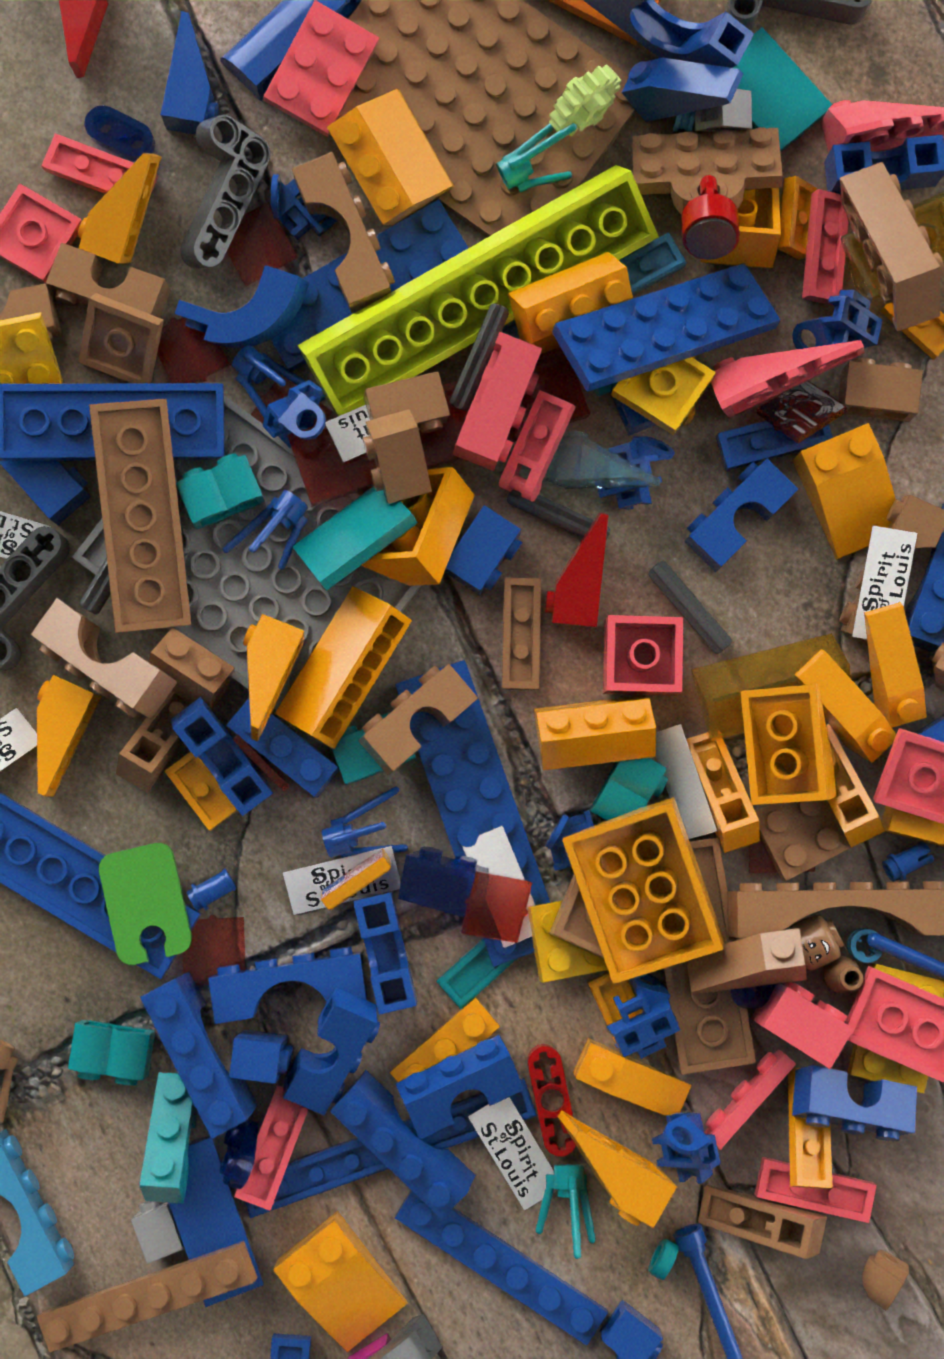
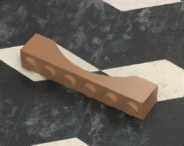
[728,881,944,938]

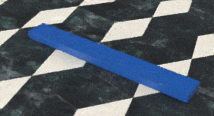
[238,1078,537,1218]

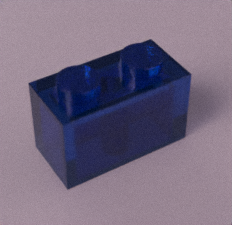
[398,847,489,918]

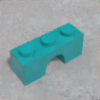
[139,1072,198,1204]

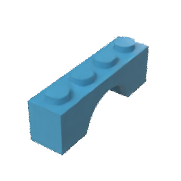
[0,1129,75,1297]

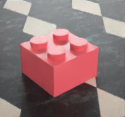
[603,615,683,696]
[751,982,854,1069]

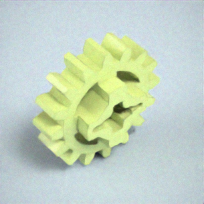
[549,65,622,136]

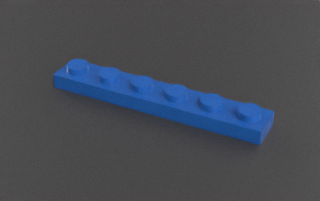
[395,1190,608,1346]

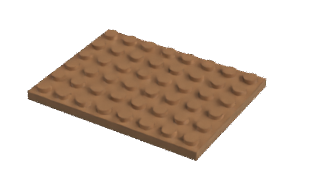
[338,0,636,238]

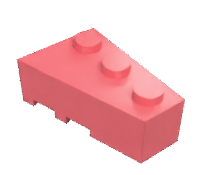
[453,332,542,471]

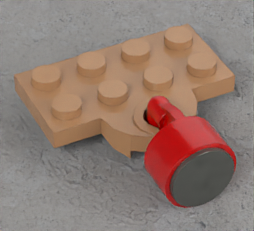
[632,127,783,260]

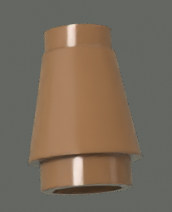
[824,956,864,994]

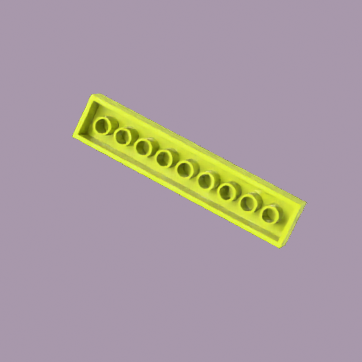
[297,165,659,417]

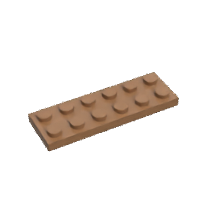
[89,399,191,633]
[663,837,756,1075]

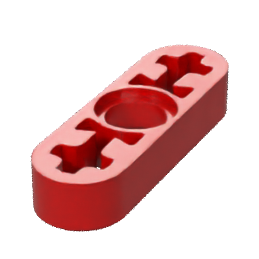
[527,1044,576,1157]

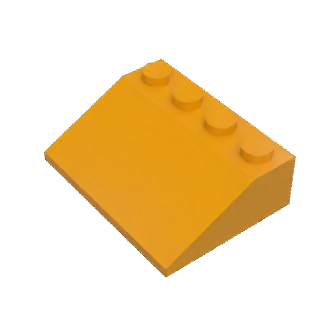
[562,797,724,984]

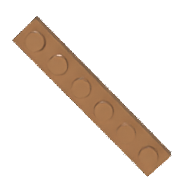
[36,1241,257,1353]

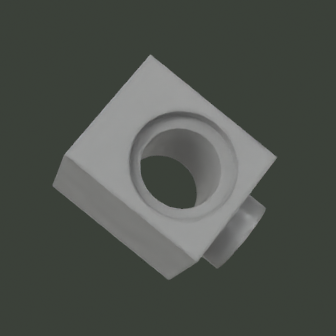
[695,89,752,132]
[131,1201,184,1264]

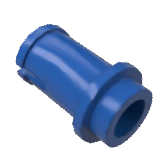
[882,841,934,882]
[186,868,237,911]

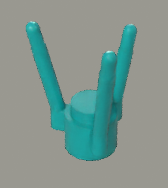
[496,123,577,193]
[536,1164,596,1259]

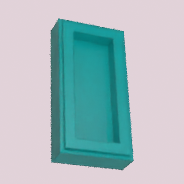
[436,939,516,1009]

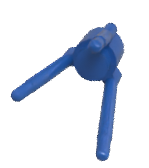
[232,346,323,418]
[222,490,308,570]
[322,786,408,858]

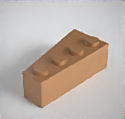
[840,162,944,332]

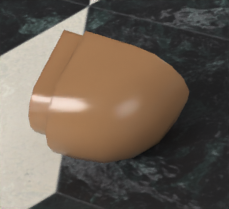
[862,1249,909,1311]

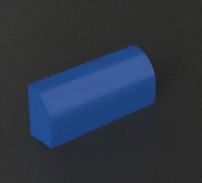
[221,0,362,101]
[169,1136,264,1307]

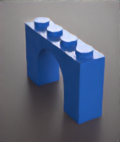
[583,0,754,68]
[140,971,258,1139]

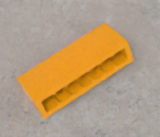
[275,586,412,749]

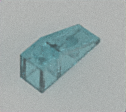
[546,431,660,489]

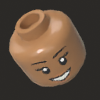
[789,915,844,971]

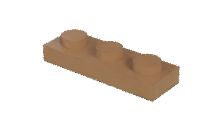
[502,578,541,690]

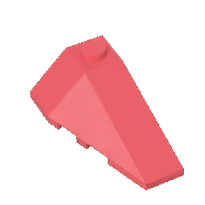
[821,100,944,153]
[711,340,865,419]

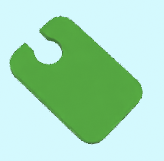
[99,843,192,965]

